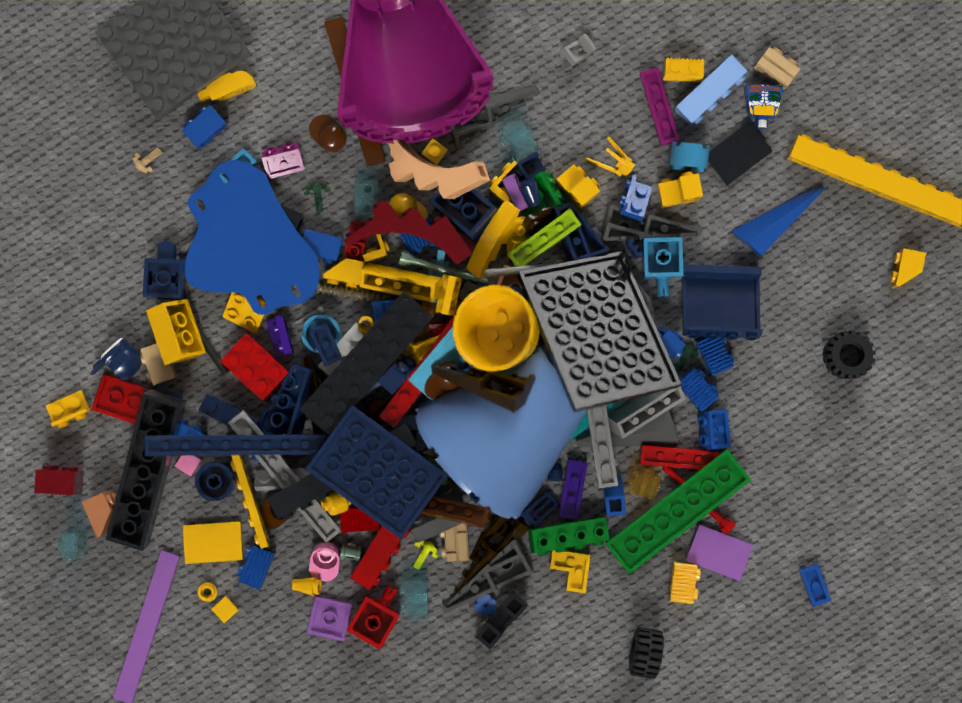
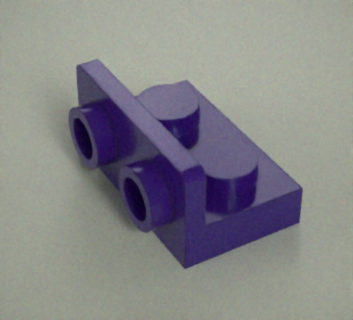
[266,315,294,358]

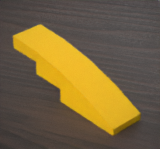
[466,201,520,278]

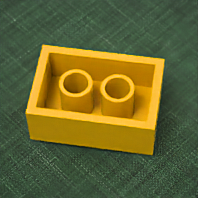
[146,299,206,365]

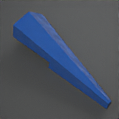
[732,185,825,257]

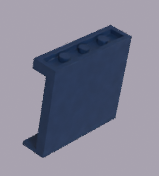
[682,264,763,341]

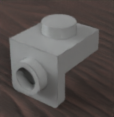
[562,34,596,66]

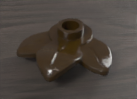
[523,206,554,237]

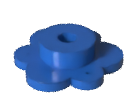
[474,594,496,616]

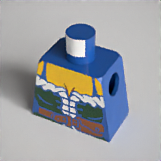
[744,84,783,129]

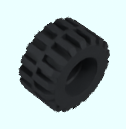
[823,330,876,379]
[629,627,664,679]

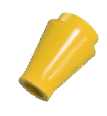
[292,577,322,596]

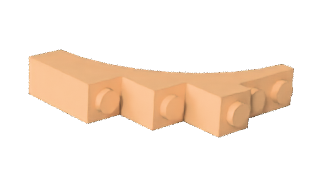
[388,139,490,199]

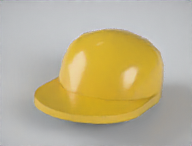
[389,193,428,220]

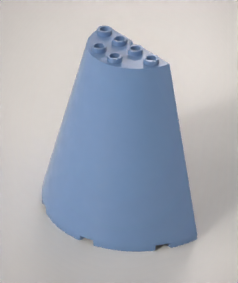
[415,341,588,519]

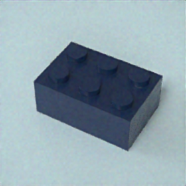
[429,189,498,242]

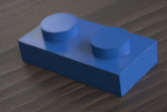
[799,563,831,607]

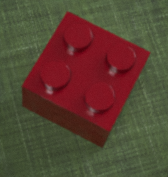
[34,465,84,495]

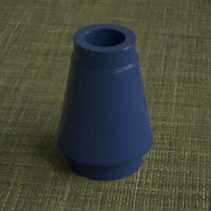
[519,177,541,207]

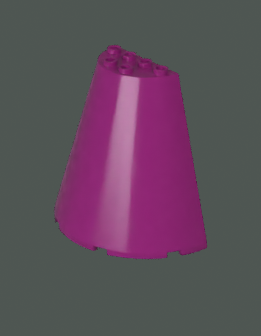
[337,0,493,144]

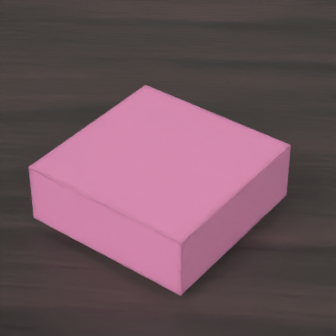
[175,456,202,476]

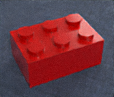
[220,333,289,401]

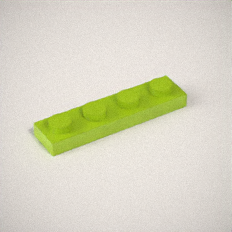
[508,209,582,267]

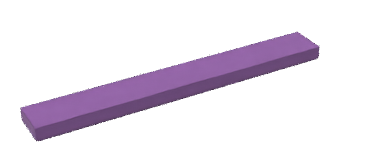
[113,550,180,703]

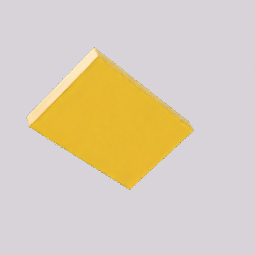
[183,521,244,564]

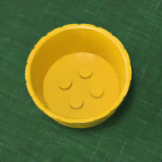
[453,285,539,371]

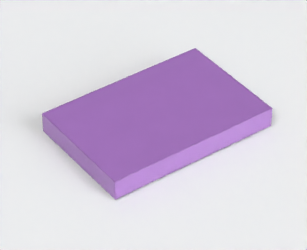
[685,524,753,581]

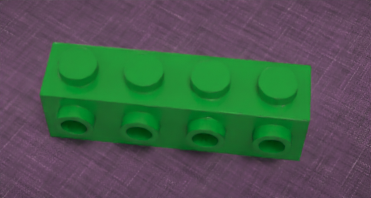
[527,516,610,556]

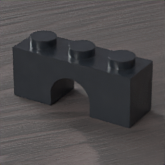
[475,591,528,650]

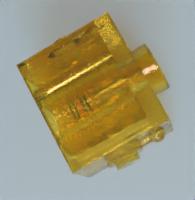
[627,467,661,500]

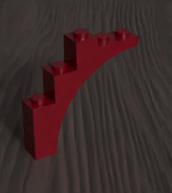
[344,200,473,265]

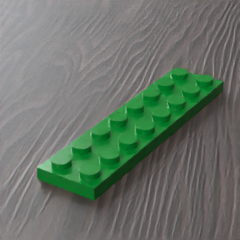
[605,449,751,574]

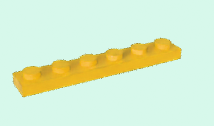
[230,455,271,549]

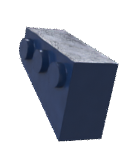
[550,202,610,262]

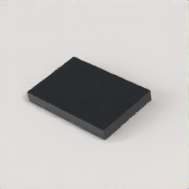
[708,121,772,186]

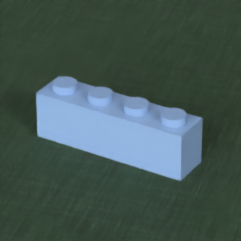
[674,55,747,126]

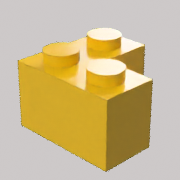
[556,164,600,210]
[657,171,703,208]

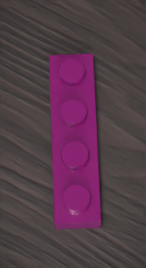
[639,67,680,146]

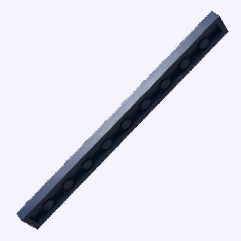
[145,434,331,456]

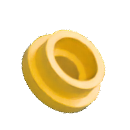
[198,582,217,602]

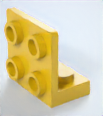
[223,293,266,334]

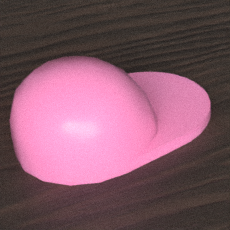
[309,542,340,581]

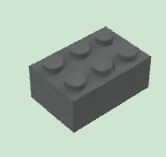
[411,479,465,543]

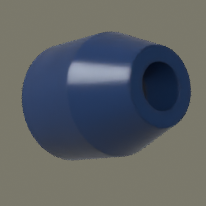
[547,463,563,482]

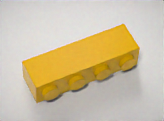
[360,262,442,302]

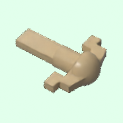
[133,147,163,174]

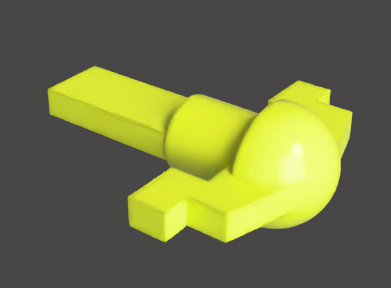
[413,540,439,570]

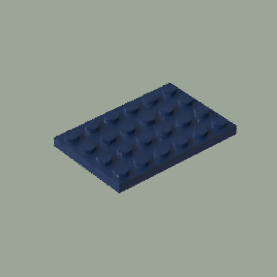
[305,405,448,539]

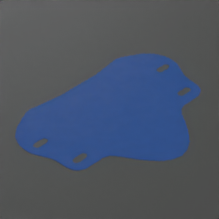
[184,160,319,315]

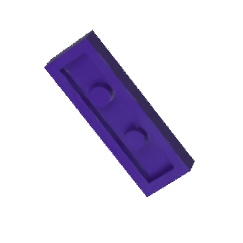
[558,459,588,520]

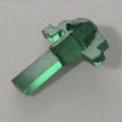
[304,182,331,213]
[675,344,699,374]

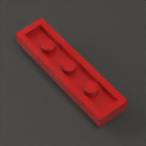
[640,444,719,470]

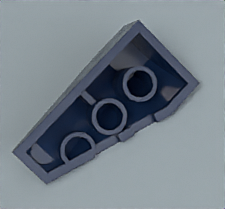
[258,364,312,435]

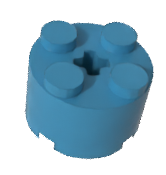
[669,142,710,173]
[302,315,342,353]

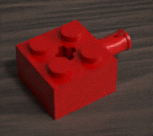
[347,585,401,650]

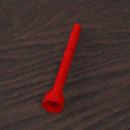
[662,466,736,535]

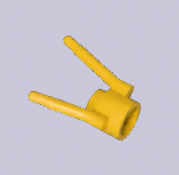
[586,137,635,177]

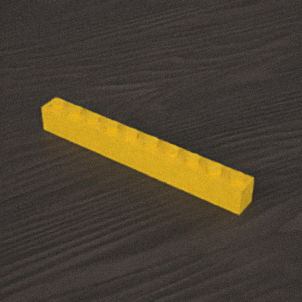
[787,134,962,228]

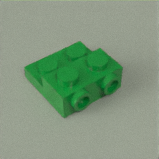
[522,171,565,217]

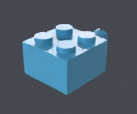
[641,237,683,297]

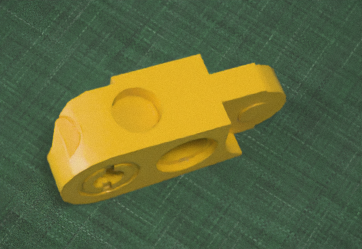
[197,71,256,102]

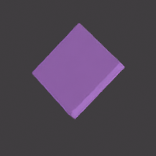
[307,595,353,642]

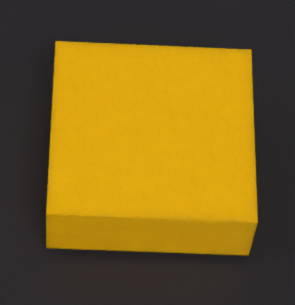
[211,596,239,623]

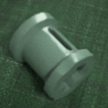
[340,543,362,562]

